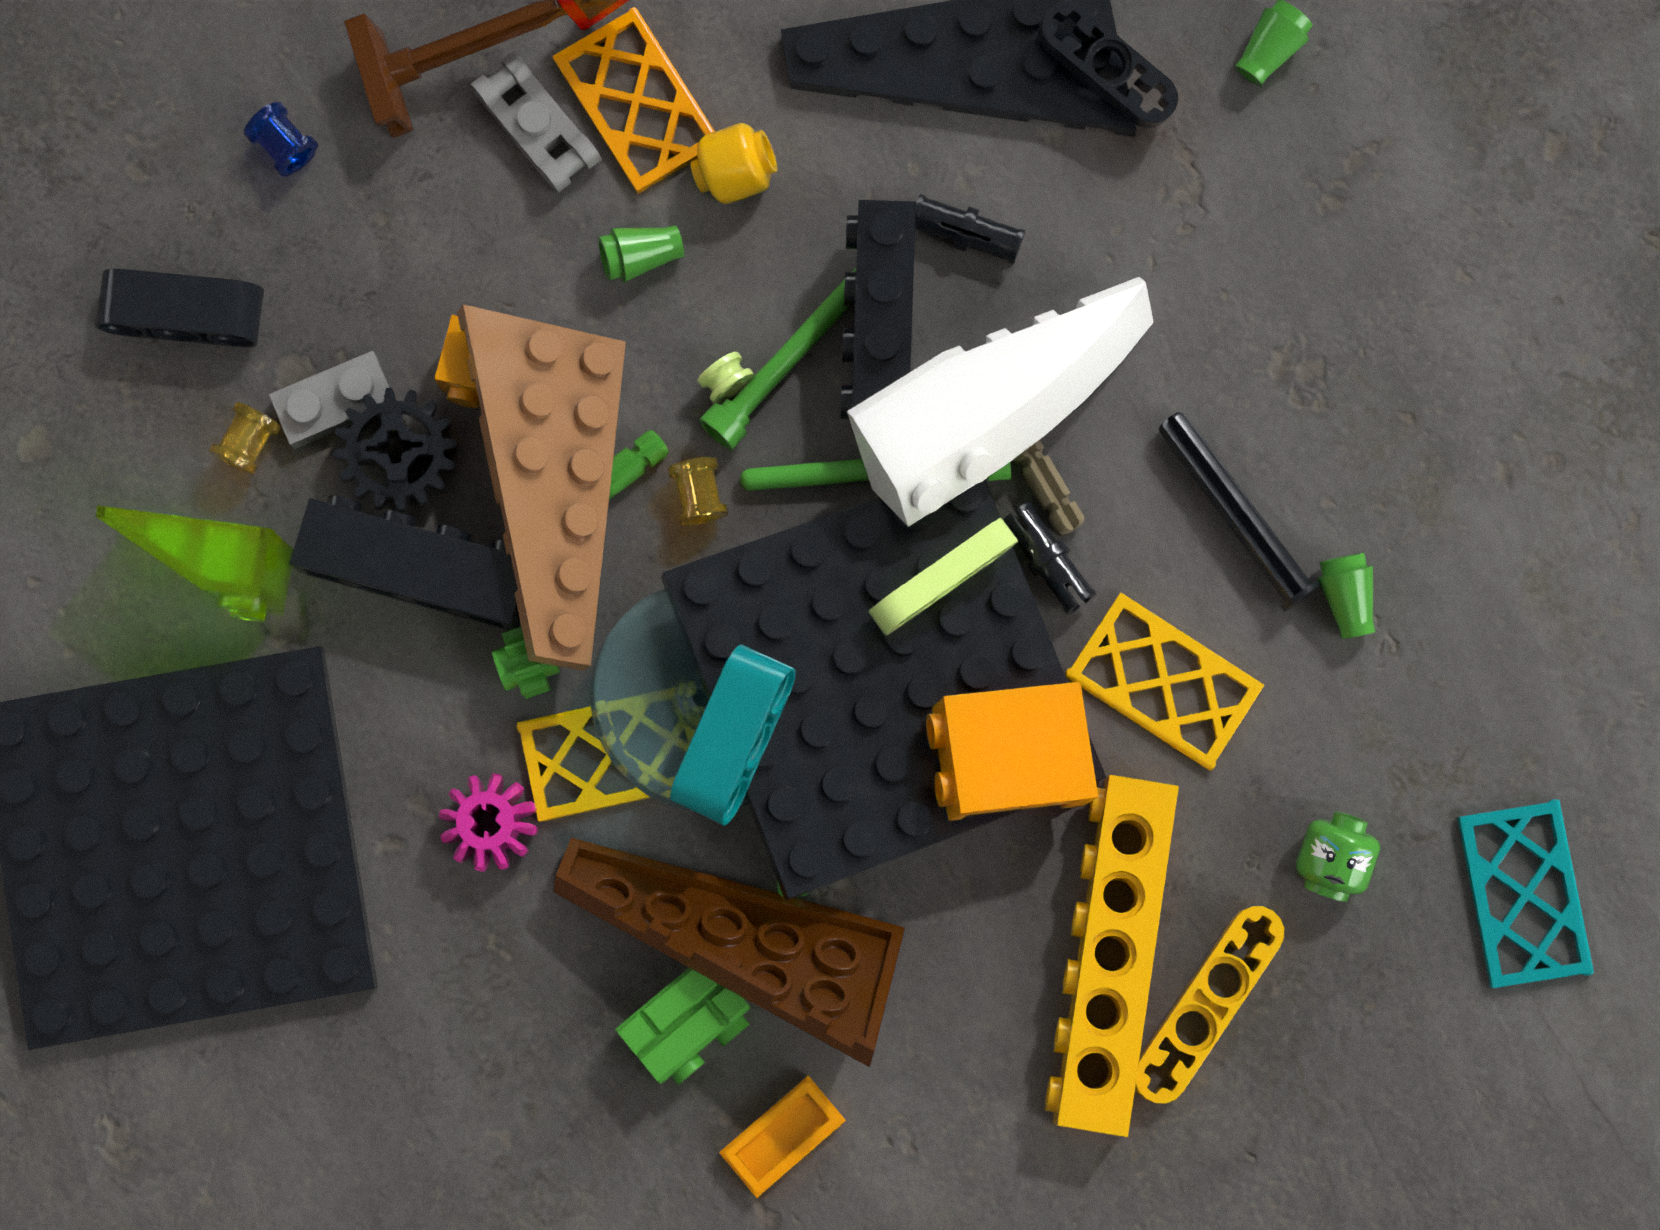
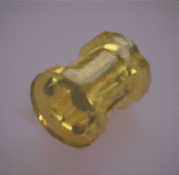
[208,402,281,476]
[668,457,728,525]

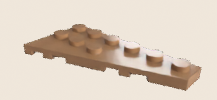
[457,304,626,671]

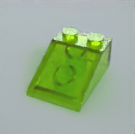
[96,505,294,622]

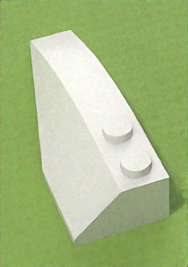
[847,277,1153,527]

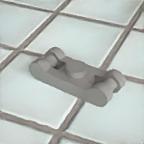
[470,51,602,193]

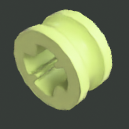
[697,352,754,404]

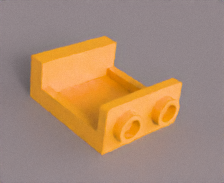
[926,682,1098,821]

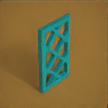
[1457,799,1594,989]

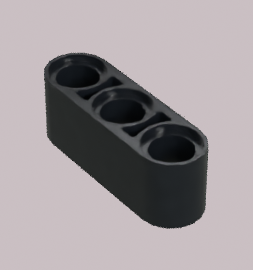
[95,269,264,347]

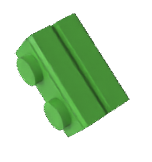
[615,967,752,1085]

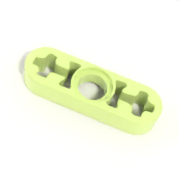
[869,518,1018,636]

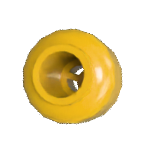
[691,123,777,204]

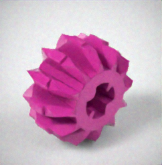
[439,773,538,872]

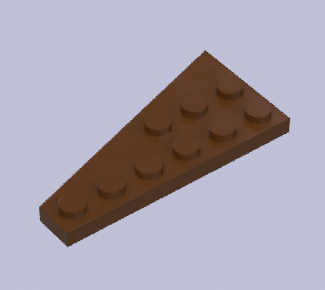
[553,837,905,1067]

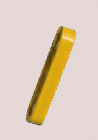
[1135,906,1284,1103]

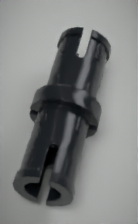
[915,194,1026,264]
[1003,502,1096,615]

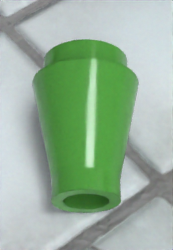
[1235,0,1313,86]
[598,225,684,283]
[1317,553,1376,639]

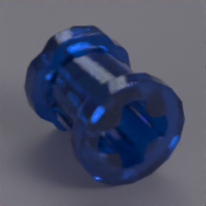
[244,102,318,177]

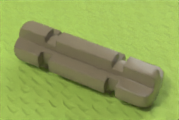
[1014,440,1084,536]

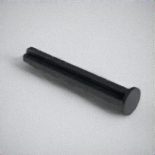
[1159,412,1321,612]

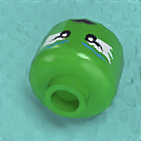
[1296,811,1381,902]

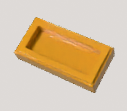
[719,1075,846,1198]

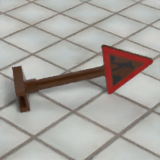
[344,0,629,138]

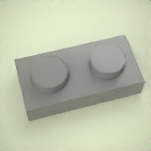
[269,351,390,449]

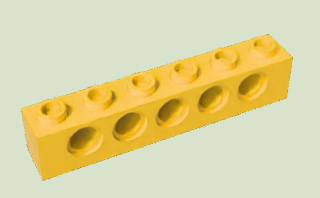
[1045,775,1179,1137]

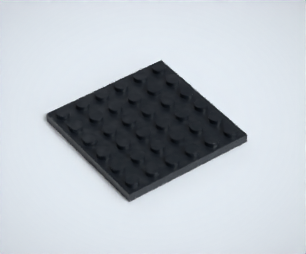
[661,480,1107,901]
[0,646,378,1050]

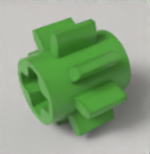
[492,626,561,699]

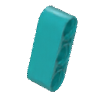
[670,644,796,826]

